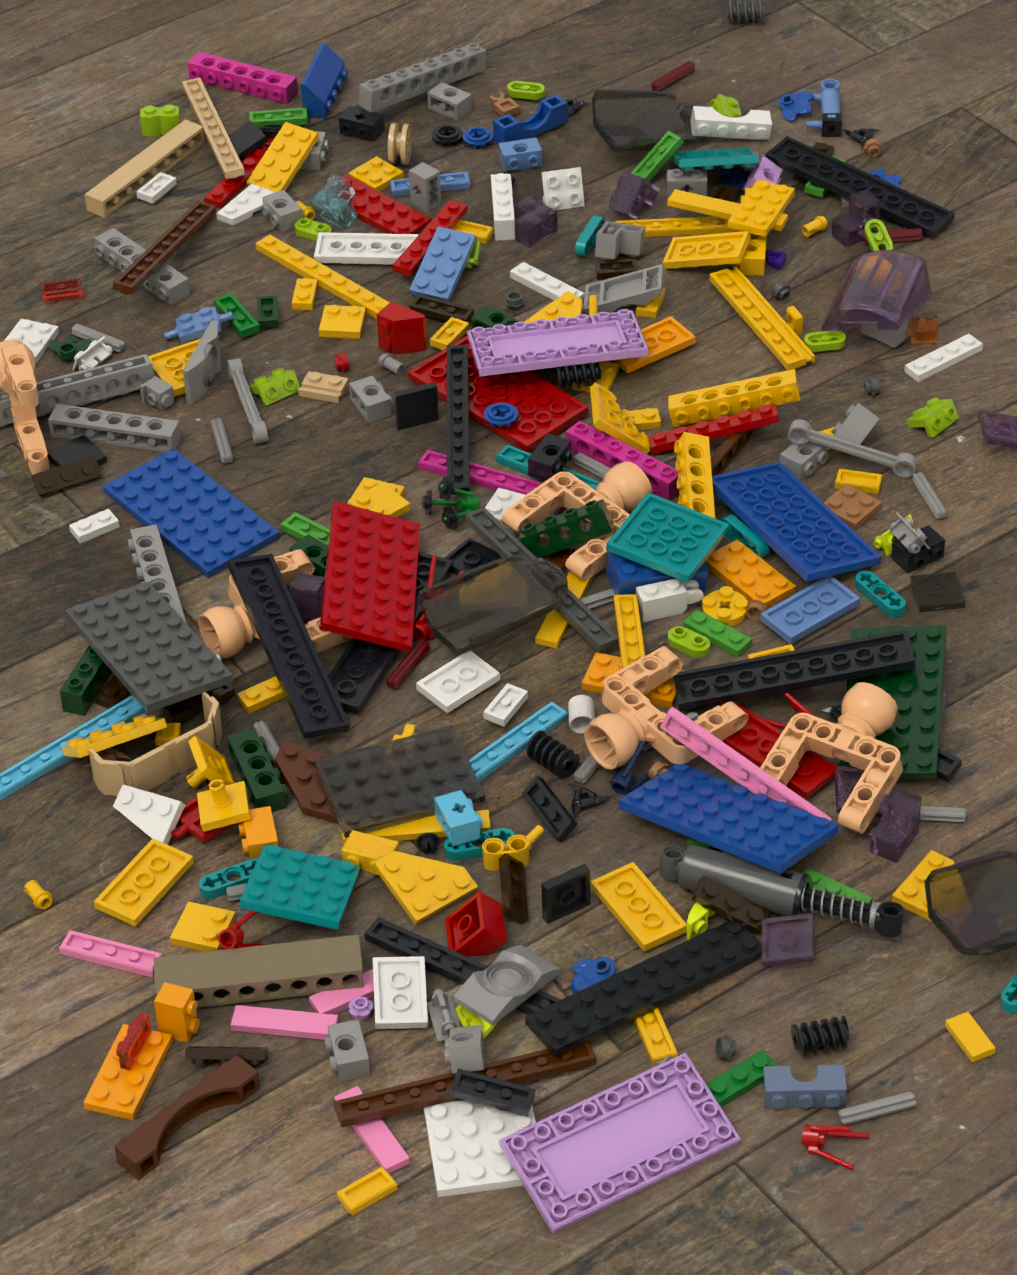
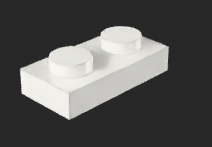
[136,172,177,204]
[69,509,120,544]
[483,683,528,727]

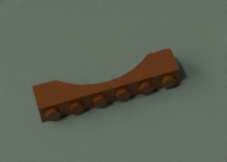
[115,1055,260,1181]

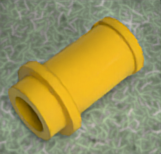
[296,201,315,220]
[801,216,828,238]
[24,880,52,909]

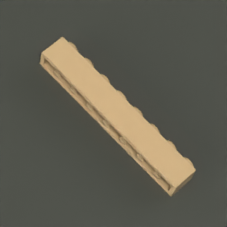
[85,119,205,218]

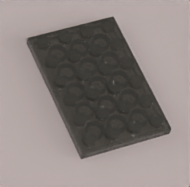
[315,725,485,838]

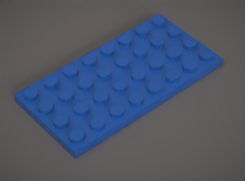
[103,448,280,578]
[712,462,881,582]
[619,764,839,874]

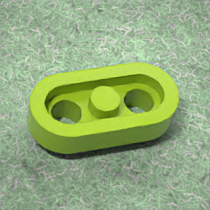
[507,81,545,101]
[294,218,332,241]
[864,219,893,258]
[804,330,846,353]
[668,626,710,658]

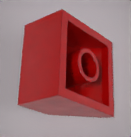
[377,302,427,355]
[445,891,507,957]

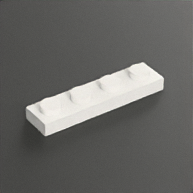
[510,262,585,301]
[904,334,983,382]

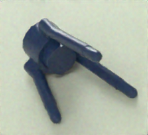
[610,741,650,795]

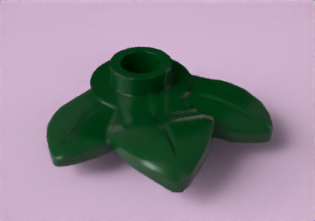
[49,334,91,361]

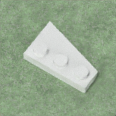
[216,184,275,225]
[113,784,185,845]

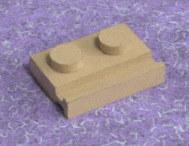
[298,371,349,403]

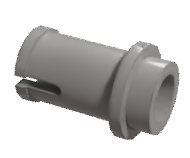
[378,353,406,376]

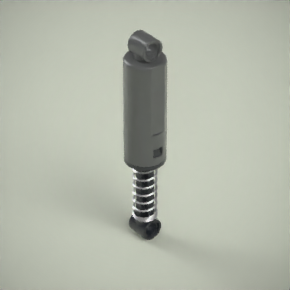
[659,845,904,937]

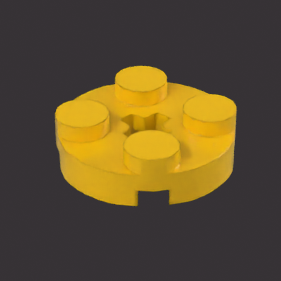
[702,586,748,627]

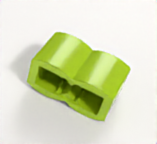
[140,105,181,137]

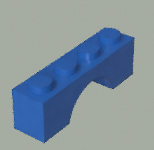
[493,94,568,143]

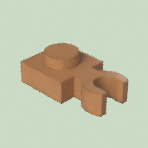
[490,92,520,117]

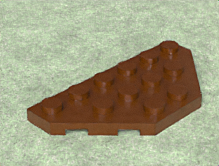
[275,741,420,824]

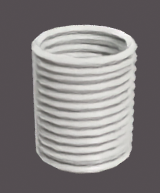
[568,695,595,733]

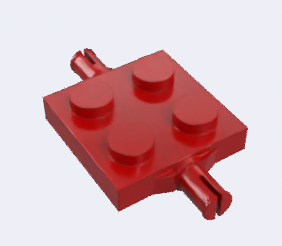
[171,789,236,844]

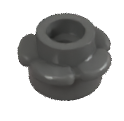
[771,281,790,300]
[505,291,525,309]
[864,376,880,397]
[715,1035,736,1061]

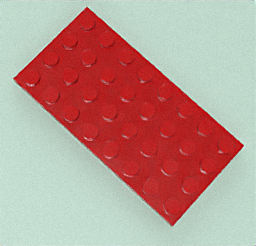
[408,336,589,452]
[320,501,420,652]

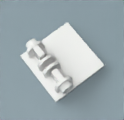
[542,167,585,212]

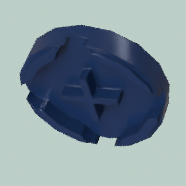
[719,167,752,196]

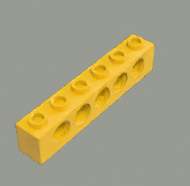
[736,188,767,276]
[668,369,801,427]
[674,432,715,552]

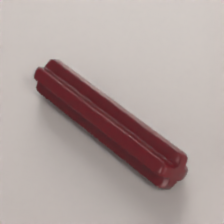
[651,61,695,92]
[863,228,923,245]
[386,639,430,689]

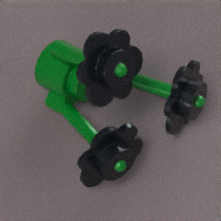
[421,476,479,530]

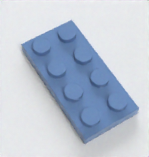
[409,226,477,302]
[760,576,860,644]

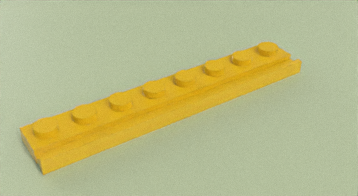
[710,266,815,371]

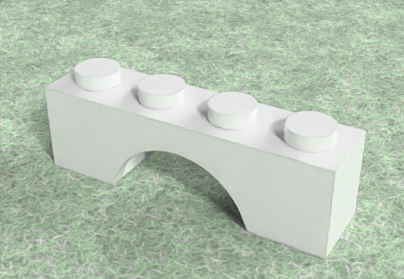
[690,106,772,140]
[491,173,515,241]

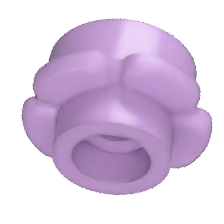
[348,997,374,1021]

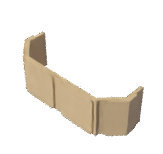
[89,692,223,796]

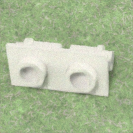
[72,336,113,371]

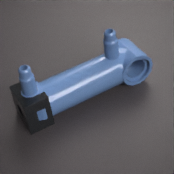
[806,79,842,137]

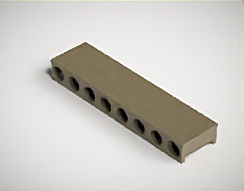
[154,934,363,1008]

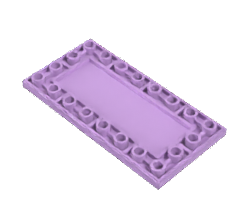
[467,309,649,377]
[499,1053,741,1234]

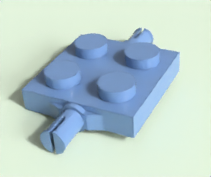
[164,306,234,343]

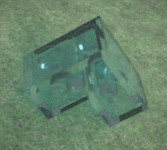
[309,172,358,230]

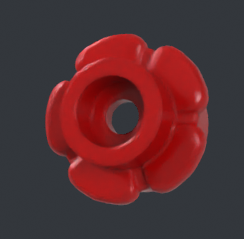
[333,353,350,373]

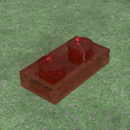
[40,278,83,301]
[116,1012,152,1070]

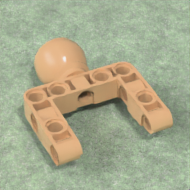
[0,340,50,475]
[501,462,652,581]
[198,549,353,659]
[584,646,749,770]
[760,682,903,833]

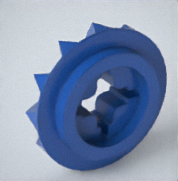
[463,127,493,148]
[484,403,518,428]

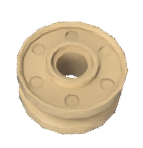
[388,123,412,165]

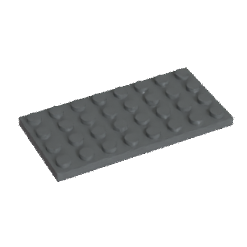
[65,581,233,713]

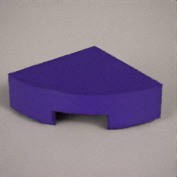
[766,250,786,270]

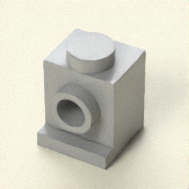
[140,376,175,411]

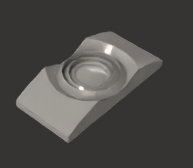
[583,264,664,314]
[183,320,221,405]
[453,945,561,1025]

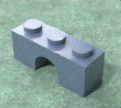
[763,1065,847,1109]

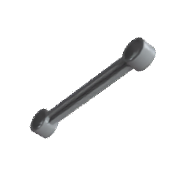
[227,358,268,444]
[788,419,917,478]

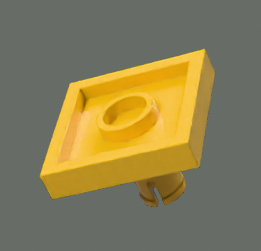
[186,735,235,789]
[197,779,251,832]

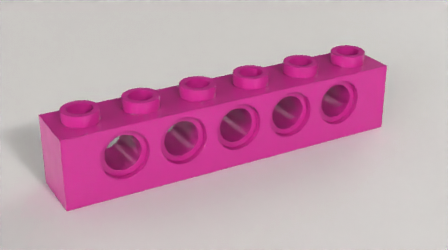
[187,52,298,104]
[566,421,679,501]

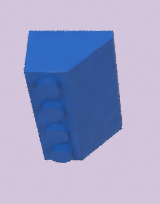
[301,43,348,119]

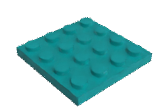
[671,147,759,171]
[606,492,729,583]
[239,845,361,930]

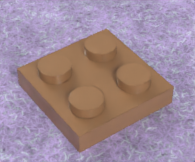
[823,484,882,531]

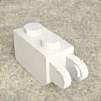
[636,578,704,622]

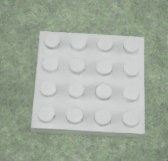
[424,1100,536,1197]

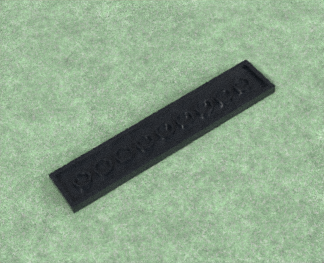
[765,136,955,238]
[328,552,453,714]
[228,554,350,739]
[674,630,916,711]
[525,921,767,1057]

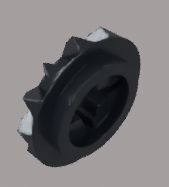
[259,125,283,138]
[432,125,463,146]

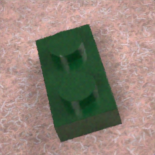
[257,295,279,328]

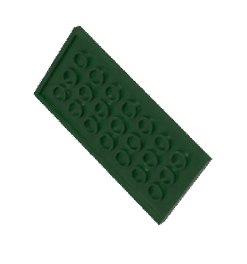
[839,625,947,781]

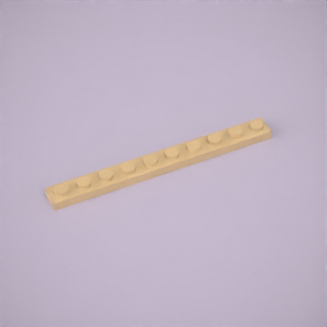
[182,77,245,179]

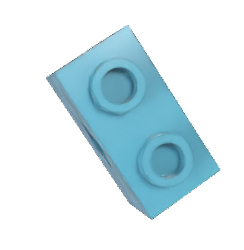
[434,790,483,846]

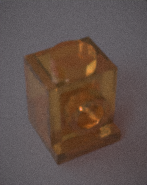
[907,315,938,345]

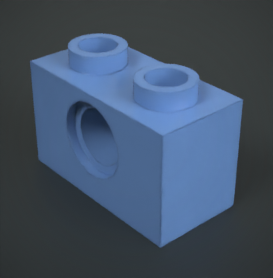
[498,137,542,171]

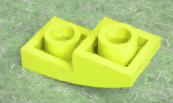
[687,902,715,940]

